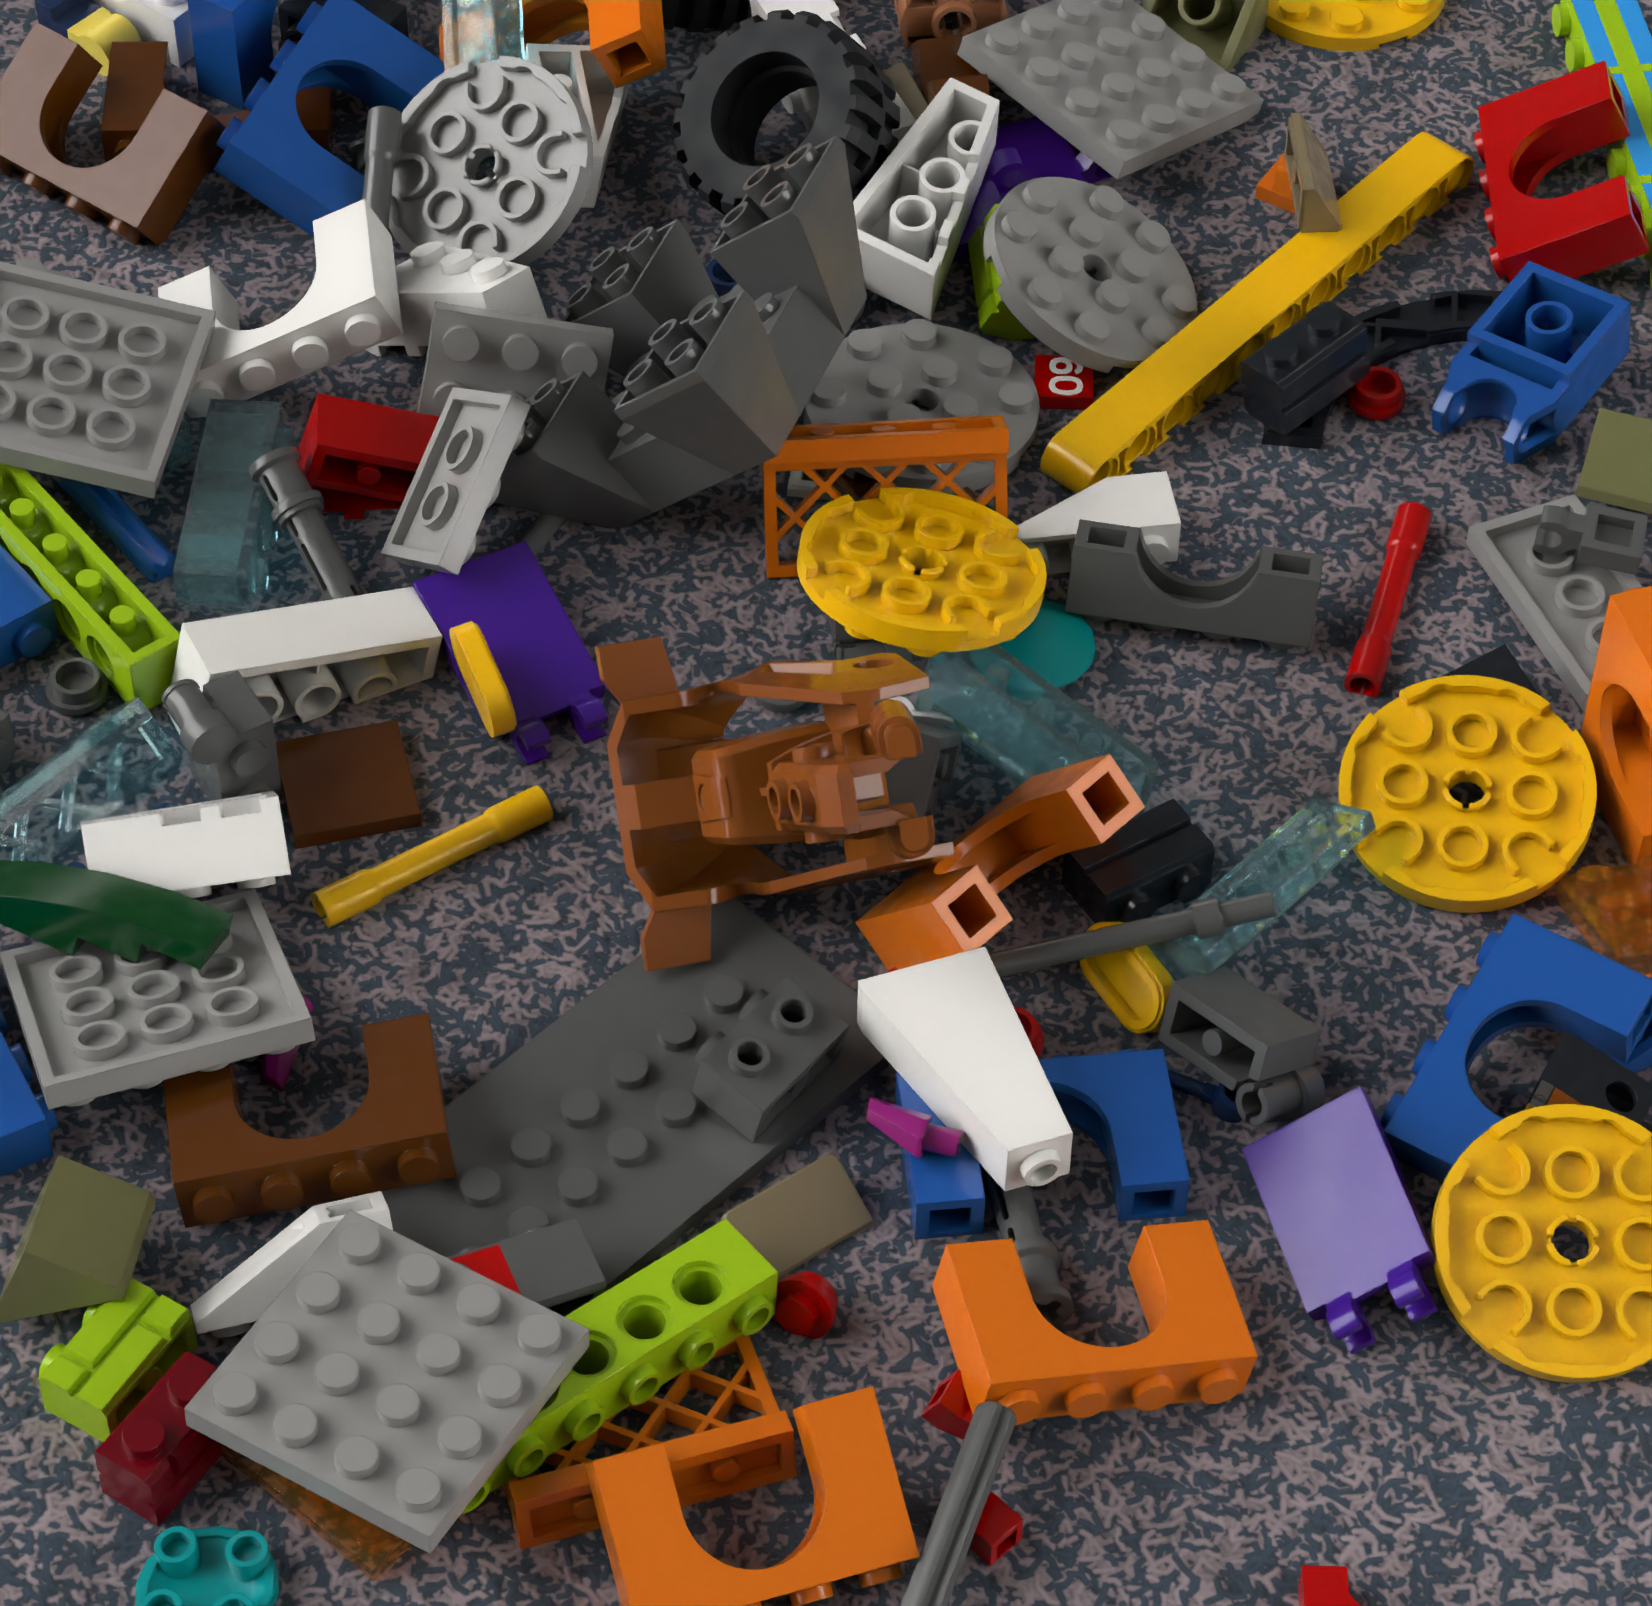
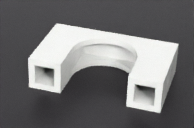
[158,199,403,418]

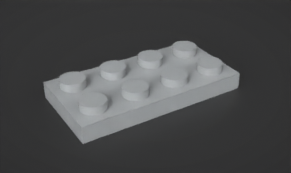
[1466,494,1643,711]

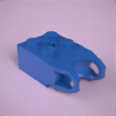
[1432,261,1631,464]

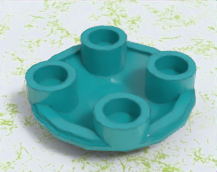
[973,600,1096,698]
[135,1526,279,1606]

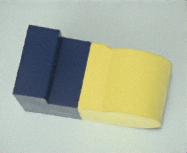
[35,0,141,77]

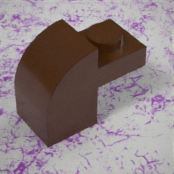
[910,35,990,105]

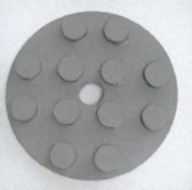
[388,56,593,266]
[983,177,1198,373]
[803,319,1040,495]

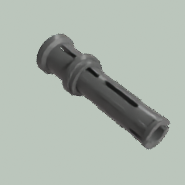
[248,446,364,600]
[980,1164,1074,1326]

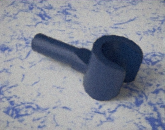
[1168,1069,1242,1123]

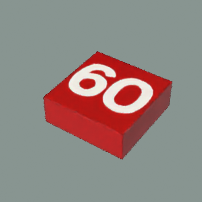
[1034,354,1093,410]

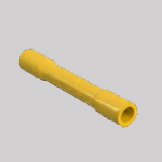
[311,785,553,928]

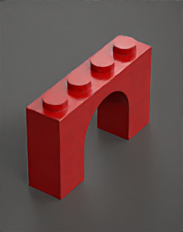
[1474,60,1650,282]

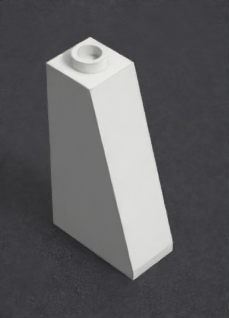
[857,947,1073,1191]

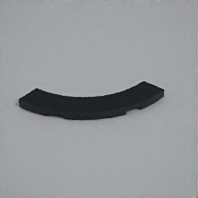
[1262,290,1503,449]

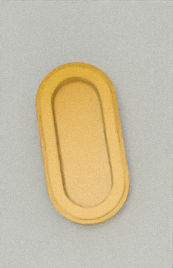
[449,621,517,738]
[1079,922,1174,1033]

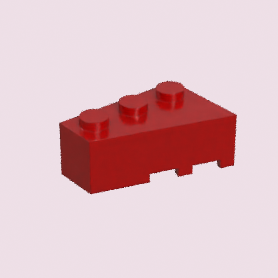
[298,393,440,520]

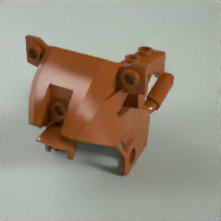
[595,637,955,972]

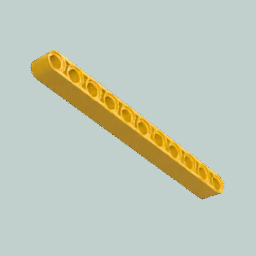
[1040,132,1474,494]

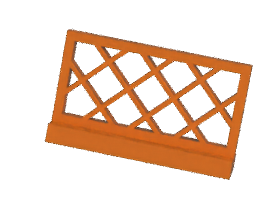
[762,415,1009,578]
[502,1335,797,1550]

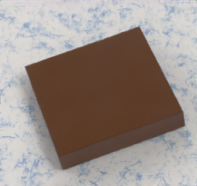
[276,720,422,849]

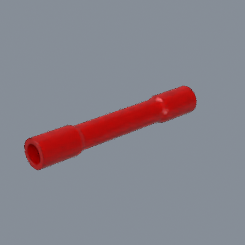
[1344,502,1432,698]

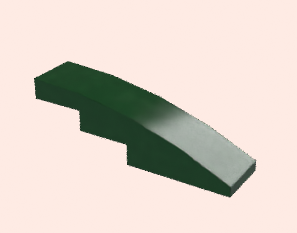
[0,860,234,970]

